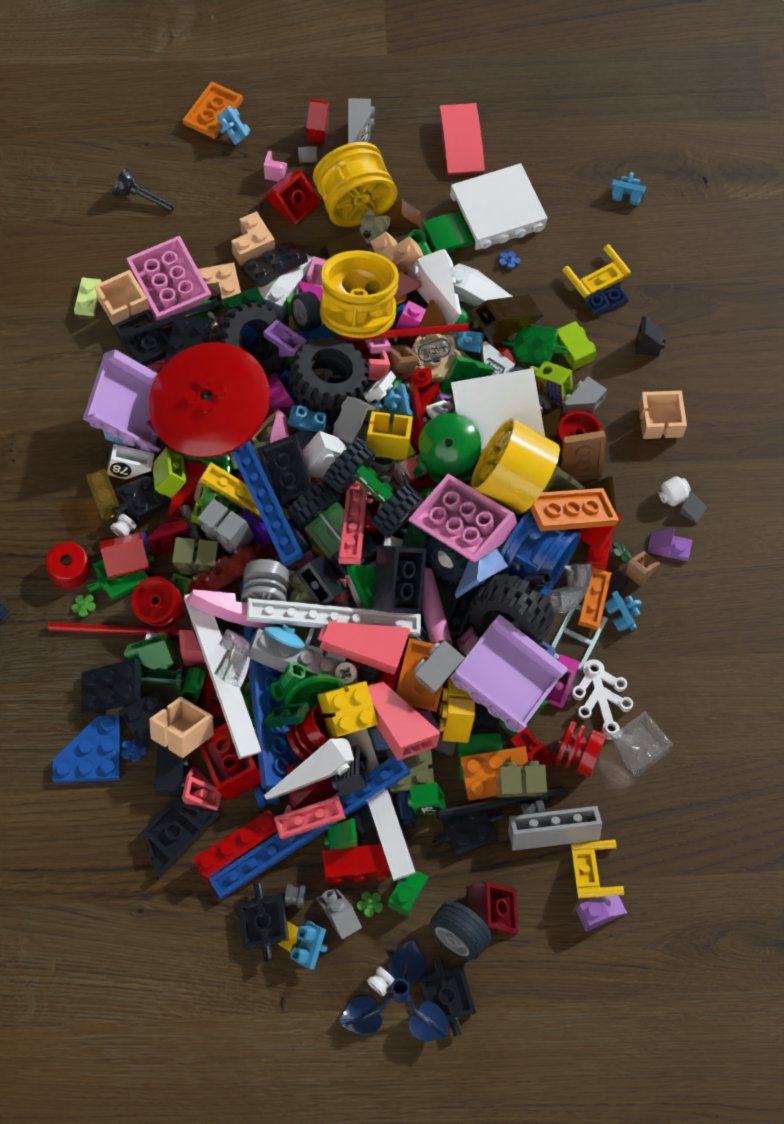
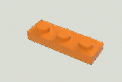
[577,567,611,630]

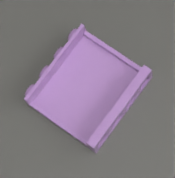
[83,349,160,453]
[450,614,568,733]

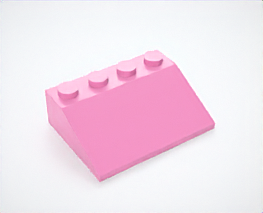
[126,236,212,329]
[408,474,517,563]

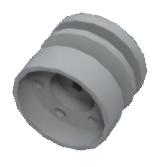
[241,559,289,602]

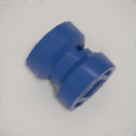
[253,786,280,809]

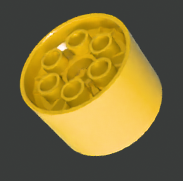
[471,418,560,515]

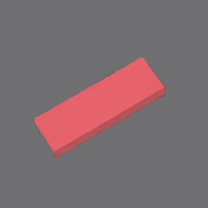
[274,796,346,840]

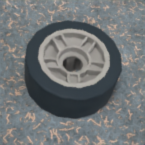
[291,291,322,331]

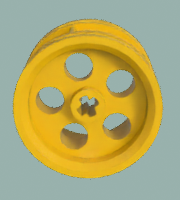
[320,250,399,338]

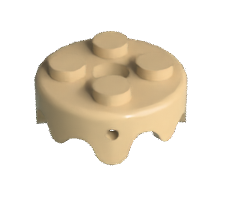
[411,334,461,382]

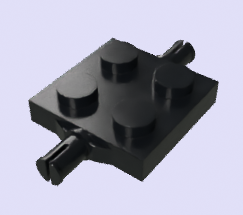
[112,473,172,521]
[119,691,169,749]
[432,800,505,858]
[238,882,290,962]
[419,956,476,1037]

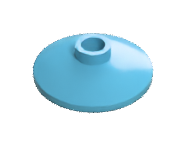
[264,624,305,649]

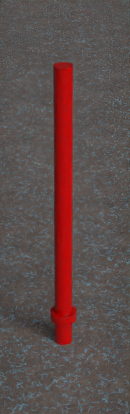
[337,323,469,343]
[48,622,189,639]

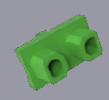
[197,485,237,516]

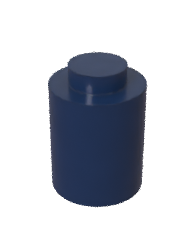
[392,792,417,828]

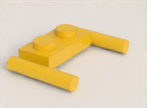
[562,244,632,299]
[571,840,624,899]

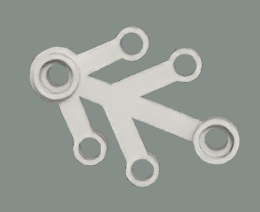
[572,659,633,740]

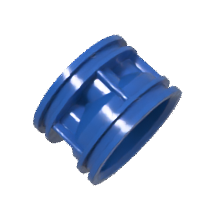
[496,510,582,596]

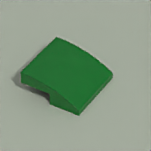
[422,212,474,253]
[440,356,495,394]
[457,733,502,780]

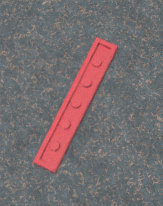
[338,466,370,564]

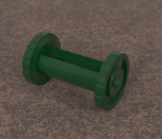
[140,664,185,693]

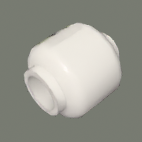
[659,476,691,507]

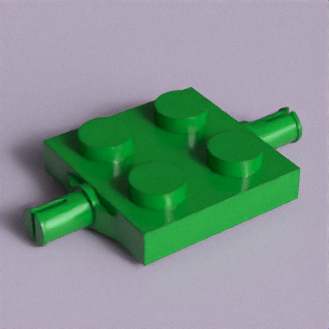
[502,325,568,367]
[87,553,155,601]

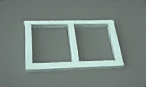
[551,602,608,672]

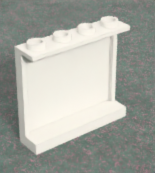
[450,163,547,250]
[451,368,545,459]

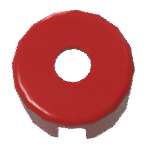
[45,542,91,589]

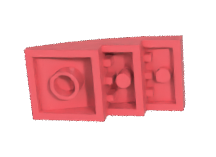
[440,103,485,175]

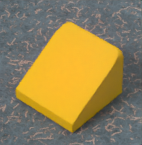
[277,922,300,953]

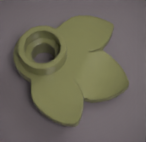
[359,210,391,244]

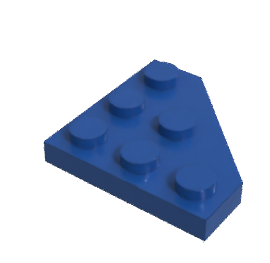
[52,715,121,783]

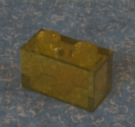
[86,469,119,520]

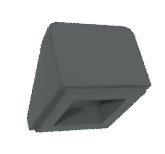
[679,492,707,524]

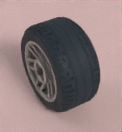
[430,901,491,960]

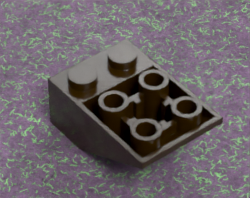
[471,294,544,347]

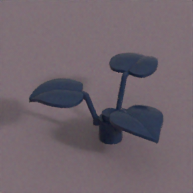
[340,940,448,1041]

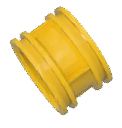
[313,142,398,227]

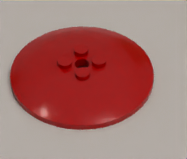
[148,342,270,458]

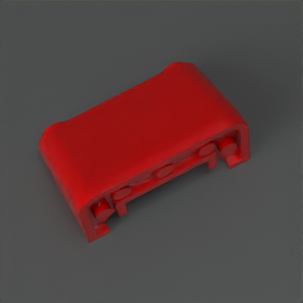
[404,367,432,456]

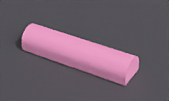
[421,568,453,646]

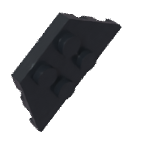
[142,800,221,879]

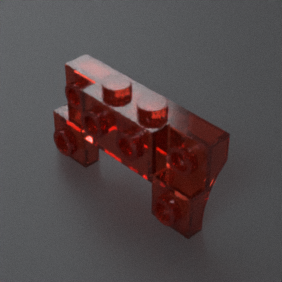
[187,543,279,592]

